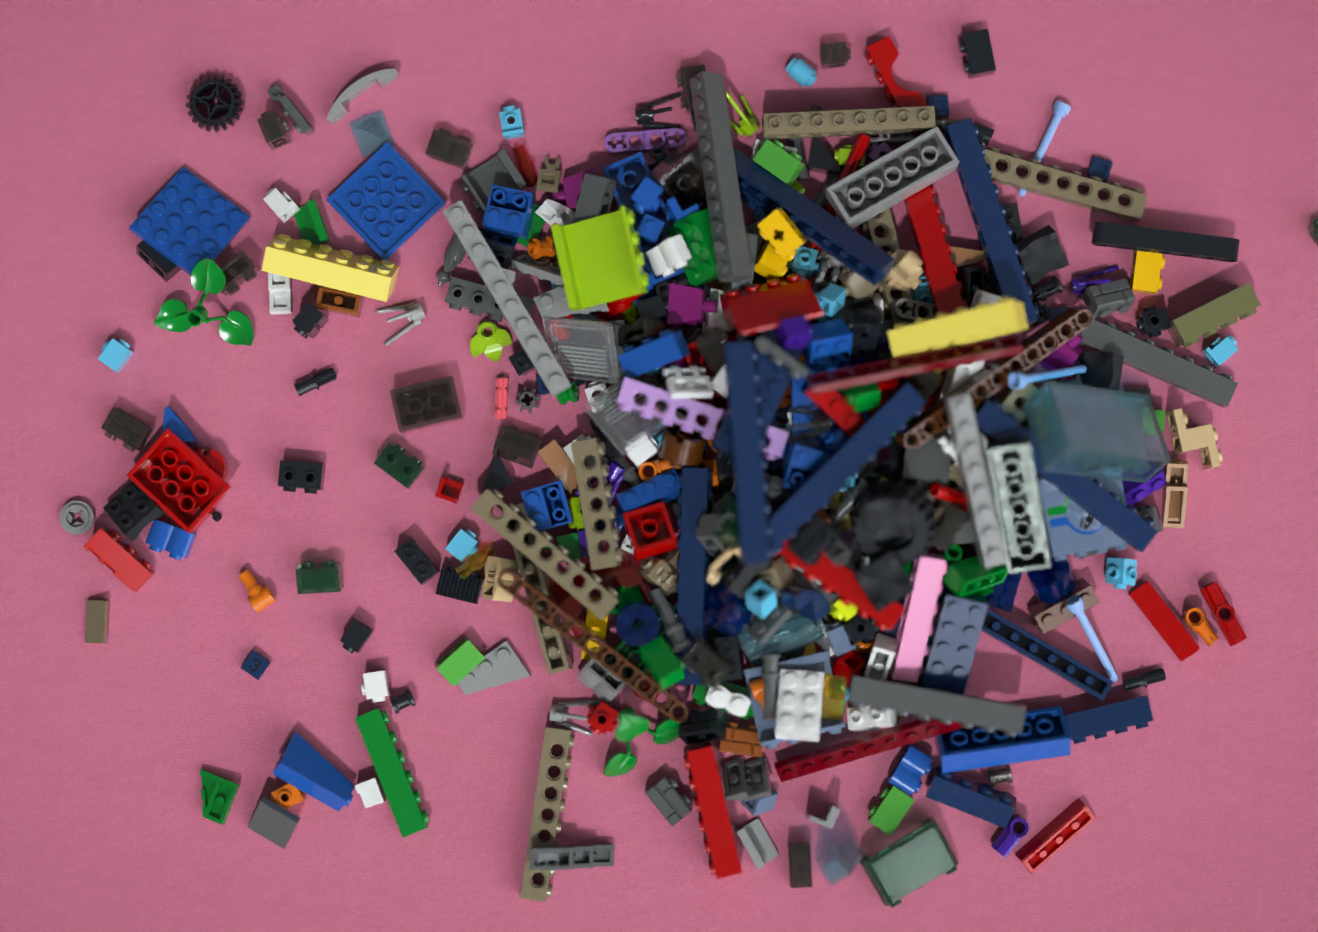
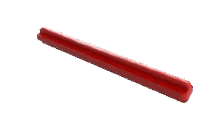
[809,133,871,253]

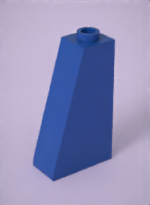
[272,732,354,812]

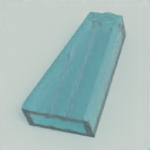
[736,613,825,667]
[815,838,863,885]

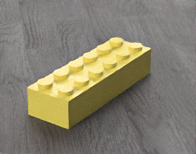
[262,234,399,302]
[887,297,1029,357]

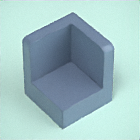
[741,785,778,816]

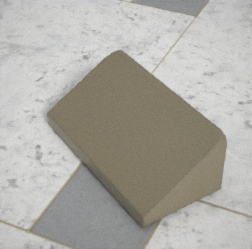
[85,600,109,643]

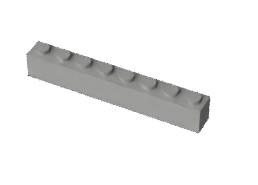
[943,392,1007,568]

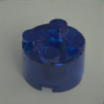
[1027,558,1075,603]
[702,587,752,636]
[615,601,660,646]

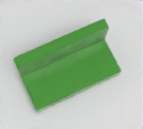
[435,636,484,686]

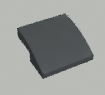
[902,435,952,485]
[722,757,772,800]

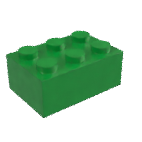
[666,209,718,287]

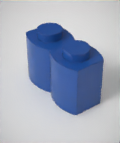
[145,519,197,561]
[887,744,933,795]

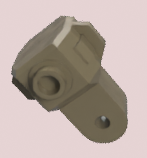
[838,266,882,299]
[638,548,680,597]
[743,555,795,597]

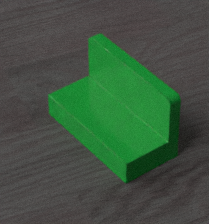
[294,199,330,246]

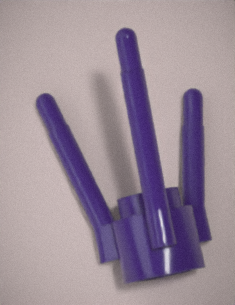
[1072,266,1119,298]
[575,460,626,503]

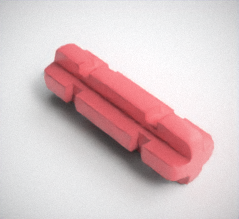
[494,377,508,419]

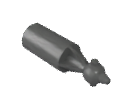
[436,233,466,287]

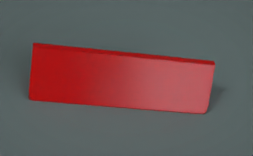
[1129,581,1200,662]
[1015,798,1096,874]

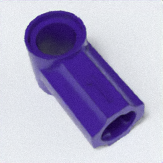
[991,815,1029,858]

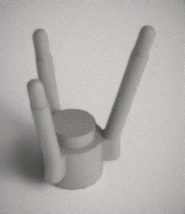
[377,302,426,346]
[549,699,602,736]

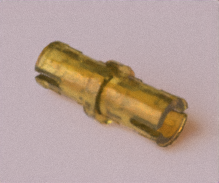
[456,545,495,579]

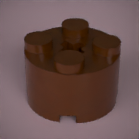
[659,425,705,468]

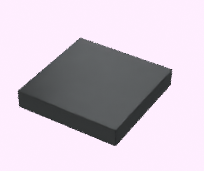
[247,796,300,849]

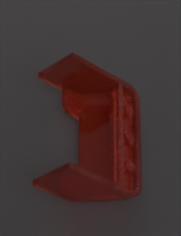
[552,549,653,637]

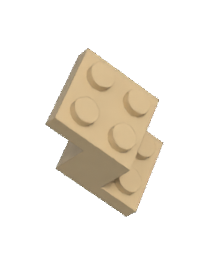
[1165,408,1223,470]

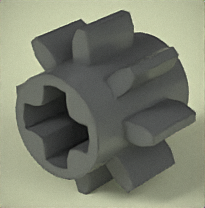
[514,387,541,414]

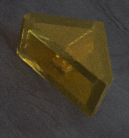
[821,675,846,720]

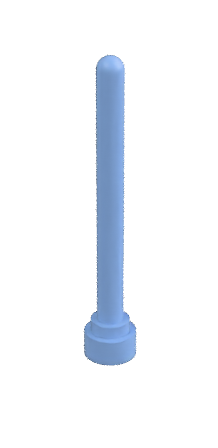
[1018,100,1071,196]
[1008,365,1087,390]
[1065,595,1118,682]

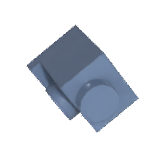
[825,621,856,656]

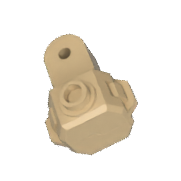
[884,249,923,291]

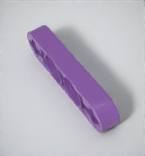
[604,128,686,154]

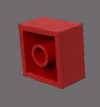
[623,501,677,561]

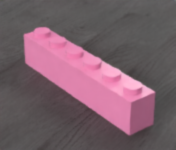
[888,552,947,683]

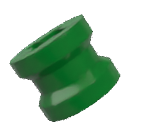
[557,381,579,405]

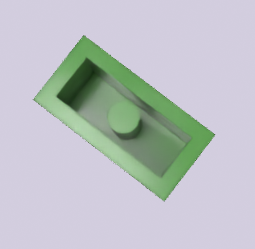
[753,139,805,186]
[867,785,915,836]

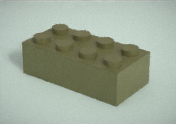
[1168,282,1261,348]

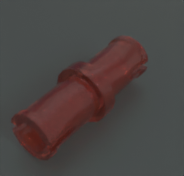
[512,144,538,189]

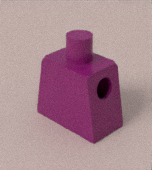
[552,168,596,211]
[667,283,718,327]
[1039,330,1083,381]

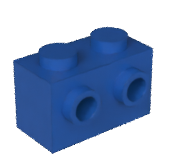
[631,177,663,216]

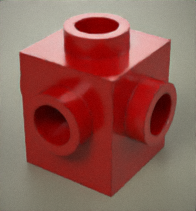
[587,701,619,735]

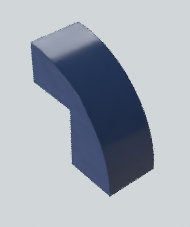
[779,585,831,622]

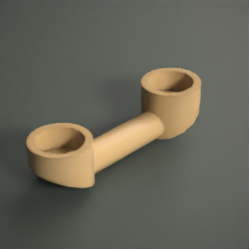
[706,540,740,586]

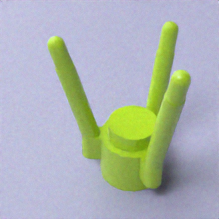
[725,92,760,138]

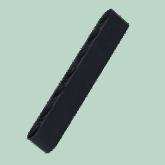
[1091,222,1240,262]

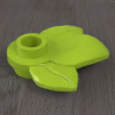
[470,321,512,362]

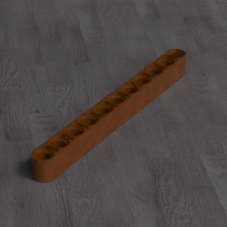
[895,306,1093,450]
[498,568,688,722]

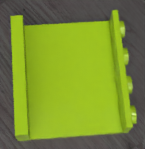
[551,206,649,311]

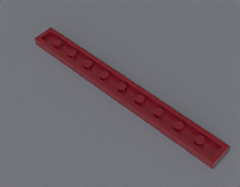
[807,335,1023,394]
[774,717,964,782]

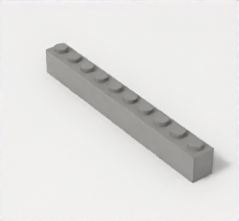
[443,200,571,398]

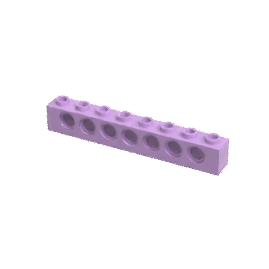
[615,377,789,461]

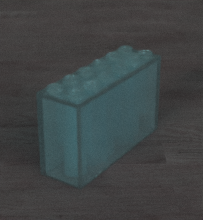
[1023,381,1171,483]

